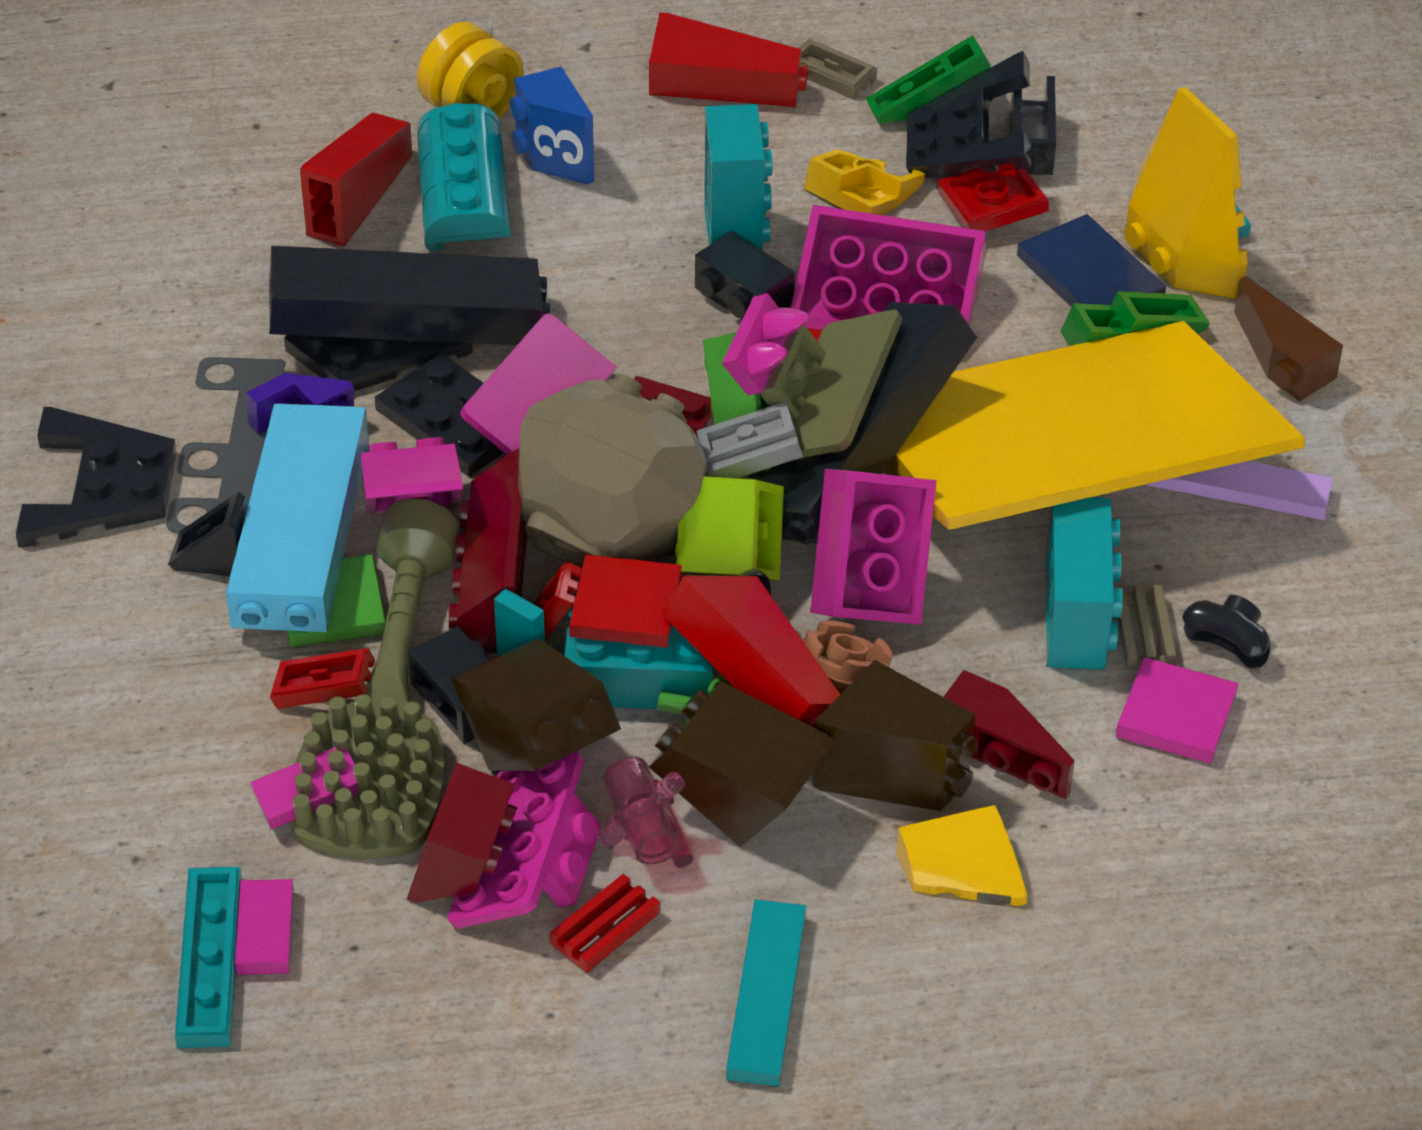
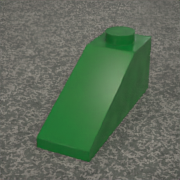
[865,35,994,124]

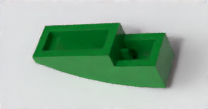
[1060,291,1210,346]

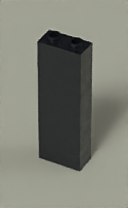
[269,245,550,345]
[762,302,978,545]

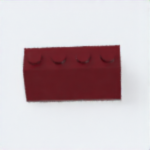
[448,449,527,653]

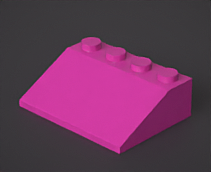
[791,205,987,330]

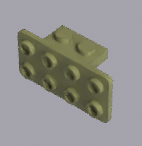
[760,310,902,460]

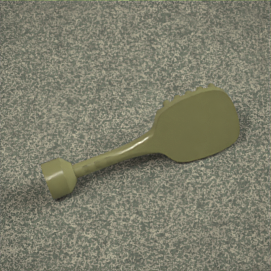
[289,499,459,859]

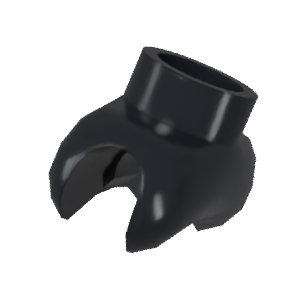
[1182,595,1270,668]

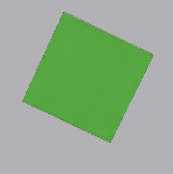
[287,554,385,648]

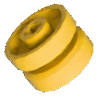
[417,21,524,119]

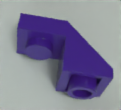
[246,373,354,434]

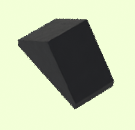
[168,491,247,576]

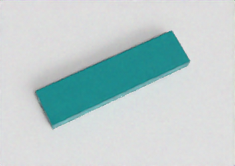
[175,867,242,1048]
[726,899,806,1087]

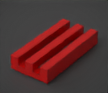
[533,562,582,641]
[270,648,375,709]
[550,873,661,973]

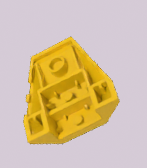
[1124,87,1248,299]

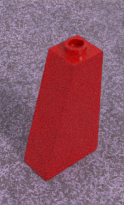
[649,12,808,107]
[300,112,413,247]
[661,575,840,728]

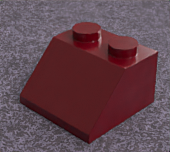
[407,763,518,903]

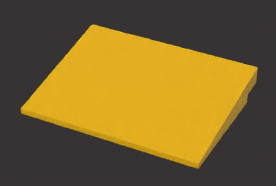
[884,321,1305,530]

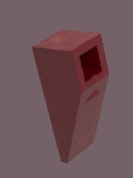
[944,669,1075,799]

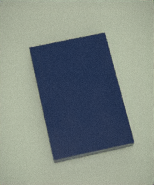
[1017,214,1167,307]

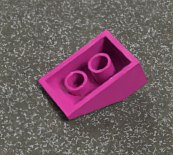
[360,437,463,514]

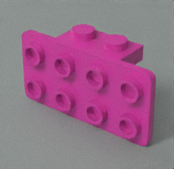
[460,314,617,455]
[447,751,601,929]

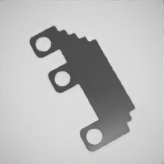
[166,357,297,532]

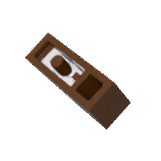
[1234,276,1343,401]

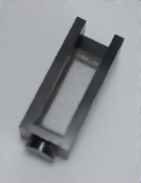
[1010,76,1056,175]

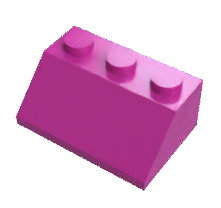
[810,469,936,625]

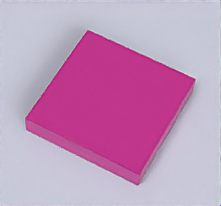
[1115,657,1239,764]

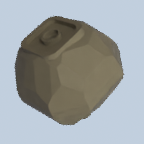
[518,373,707,568]

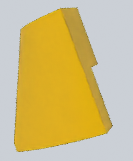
[804,149,925,215]
[896,805,1027,906]

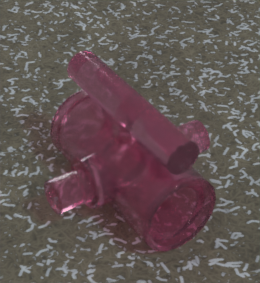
[598,756,694,868]

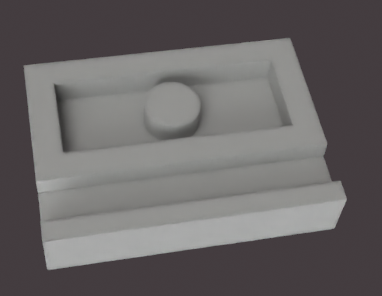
[697,401,803,478]

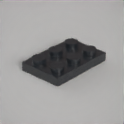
[374,353,504,477]

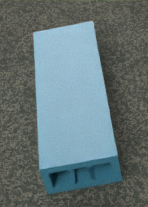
[226,404,369,632]

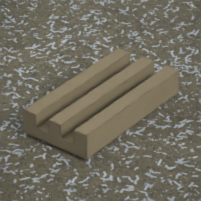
[799,39,877,100]
[1116,585,1176,668]

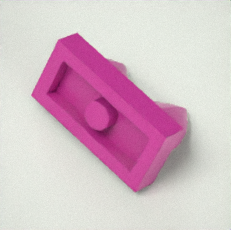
[722,293,810,395]

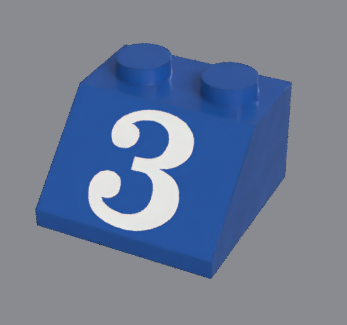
[510,66,594,184]

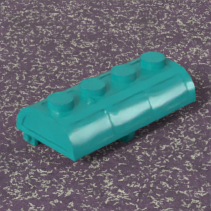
[417,103,511,251]

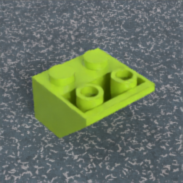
[675,476,784,582]

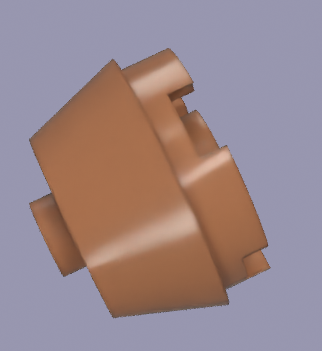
[802,621,893,695]

